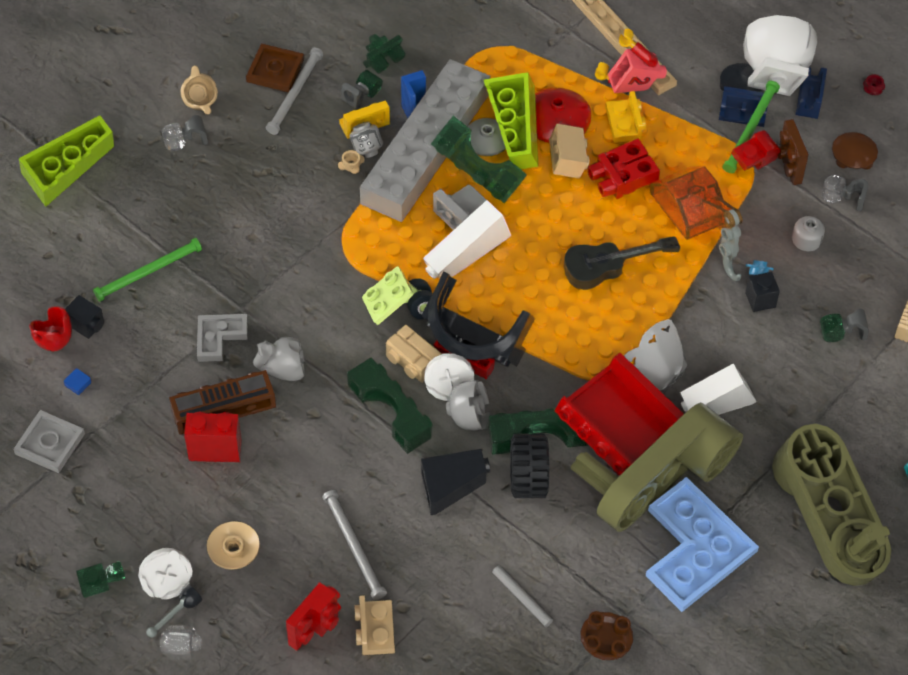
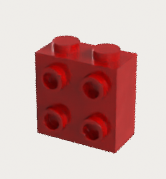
[184,411,242,462]

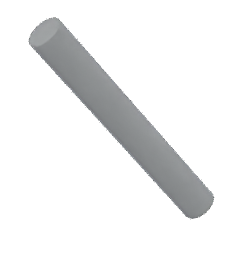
[492,565,553,627]

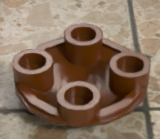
[832,132,878,170]
[580,611,633,660]

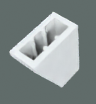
[680,364,757,415]

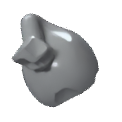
[253,337,305,381]

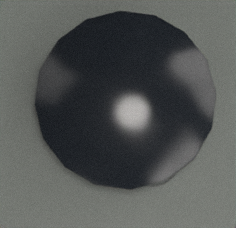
[720,63,762,92]

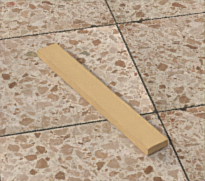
[572,0,677,95]

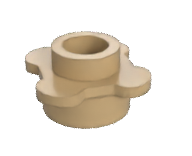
[338,150,365,174]

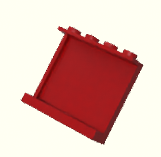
[554,353,684,476]

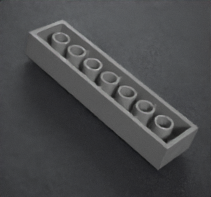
[360,59,490,222]

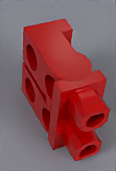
[588,138,660,199]

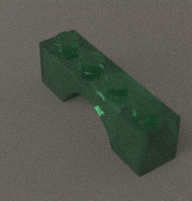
[431,115,527,203]
[347,357,433,454]
[488,408,589,455]

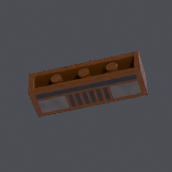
[169,370,276,435]

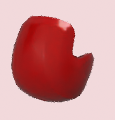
[29,306,72,351]

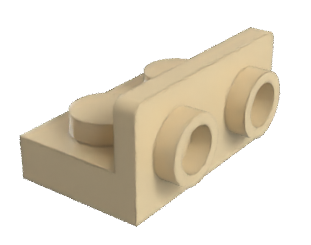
[355,595,395,655]

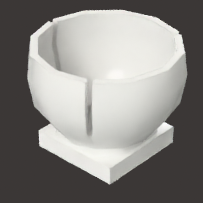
[743,15,817,96]

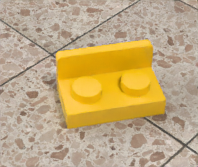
[606,91,646,143]
[339,100,390,139]

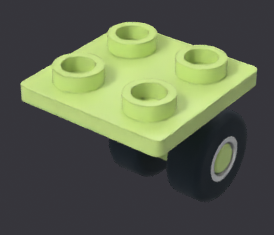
[362,266,433,325]

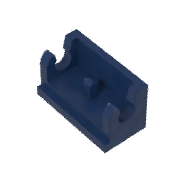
[795,67,827,119]
[719,86,768,127]

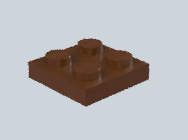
[246,43,304,93]
[778,119,809,185]

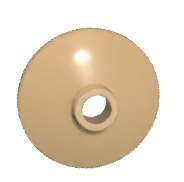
[207,521,260,569]

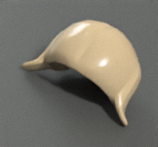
[181,65,218,114]

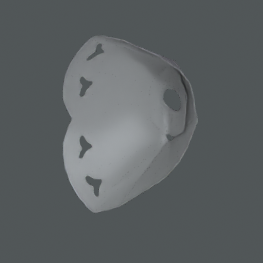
[624,319,687,393]

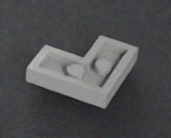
[197,314,248,362]

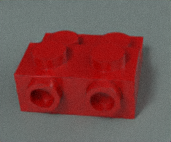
[286,582,341,651]

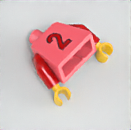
[595,28,667,93]

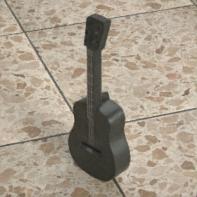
[564,236,680,290]

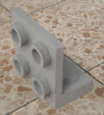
[433,184,486,230]

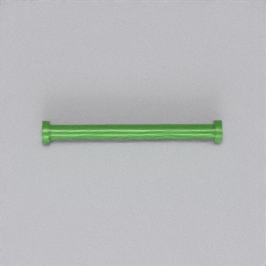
[722,80,780,173]
[93,238,202,302]

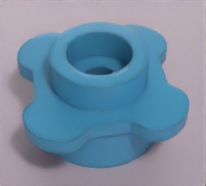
[745,260,774,275]

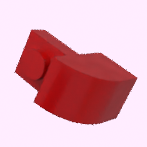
[731,130,781,171]

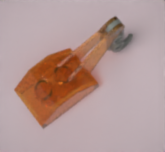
[650,166,743,282]

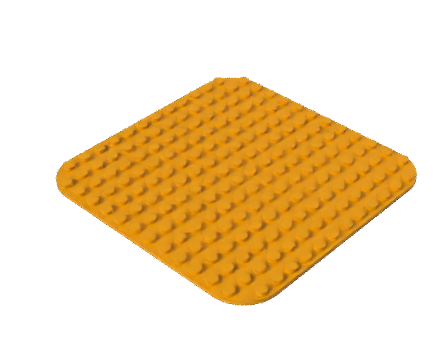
[342,46,754,381]

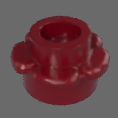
[863,74,885,95]

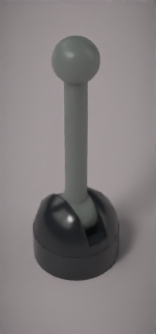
[146,585,203,638]

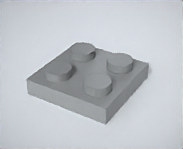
[13,410,85,473]

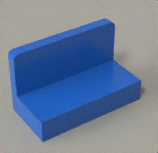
[401,70,426,118]

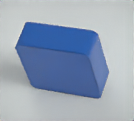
[64,369,91,395]

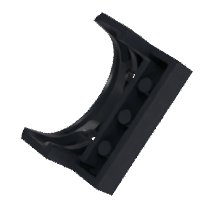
[421,271,535,367]

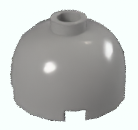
[446,380,490,431]

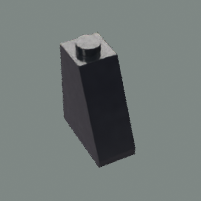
[421,449,490,515]

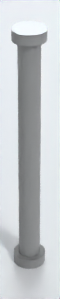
[266,47,324,135]
[322,490,387,600]

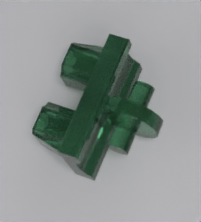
[363,34,406,74]

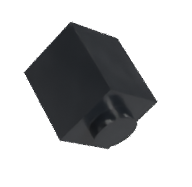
[745,272,780,312]
[65,295,104,339]

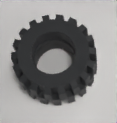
[510,433,549,498]

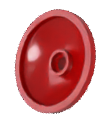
[535,88,592,143]

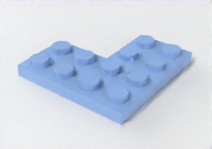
[646,477,759,612]

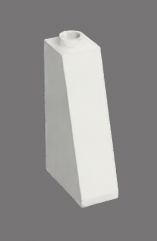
[423,200,511,279]

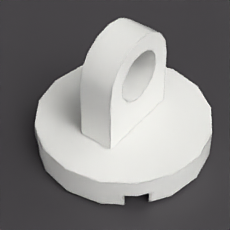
[425,354,474,401]
[138,548,193,599]

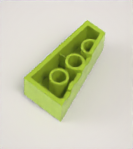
[483,72,538,170]
[19,115,114,207]

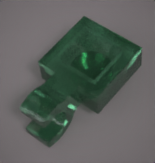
[76,562,126,598]

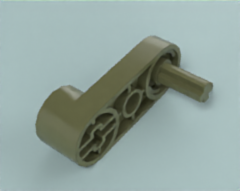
[571,402,743,532]
[772,424,891,586]

